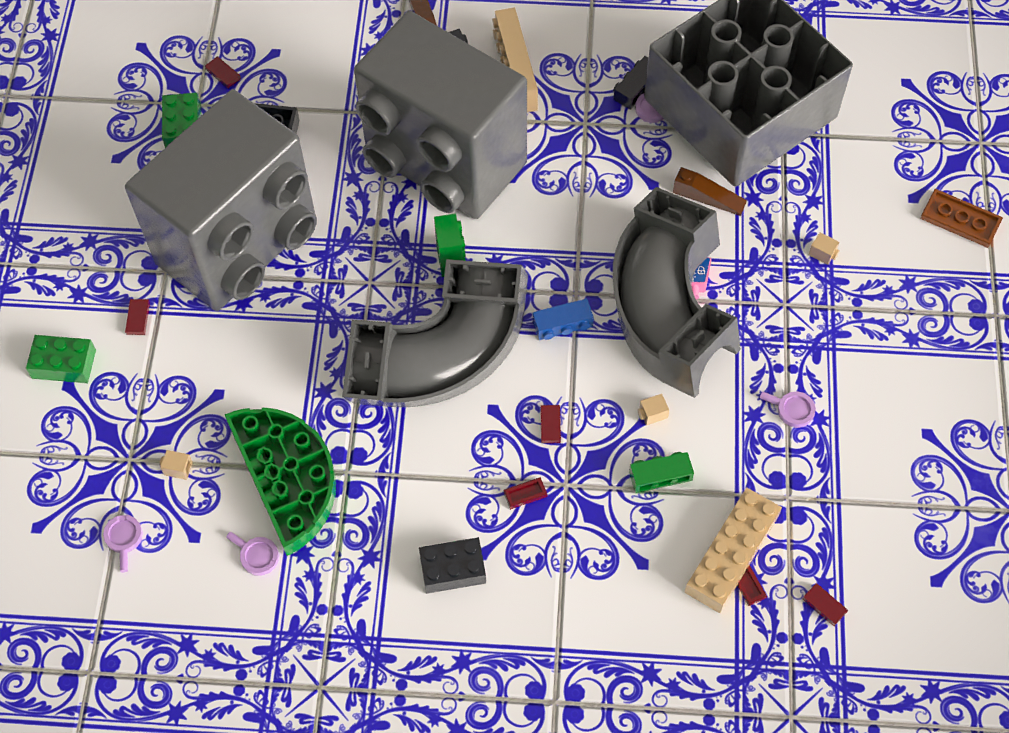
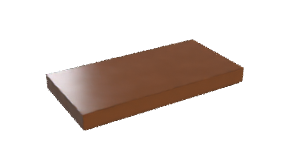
[920,189,1003,248]

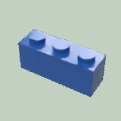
[533,299,594,340]

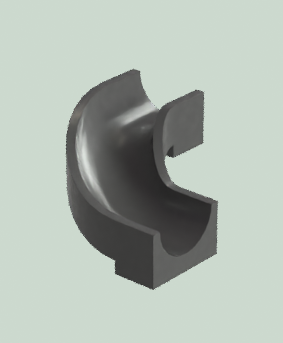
[612,187,741,398]
[342,259,528,407]

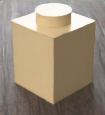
[808,232,840,265]
[638,394,669,426]
[160,450,193,480]

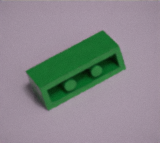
[629,452,694,493]

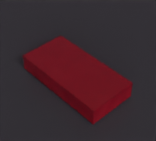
[205,56,241,89]
[125,299,150,335]
[541,405,561,443]
[503,477,548,510]
[737,565,767,606]
[802,583,848,627]

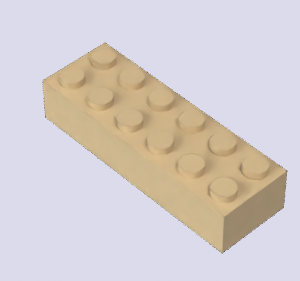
[492,7,538,112]
[684,487,782,613]

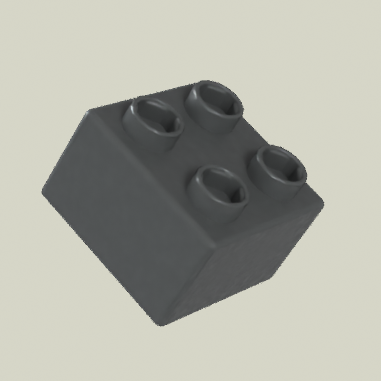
[644,0,853,186]
[354,10,527,219]
[125,89,317,311]

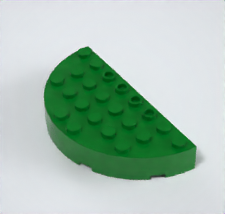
[224,407,336,556]

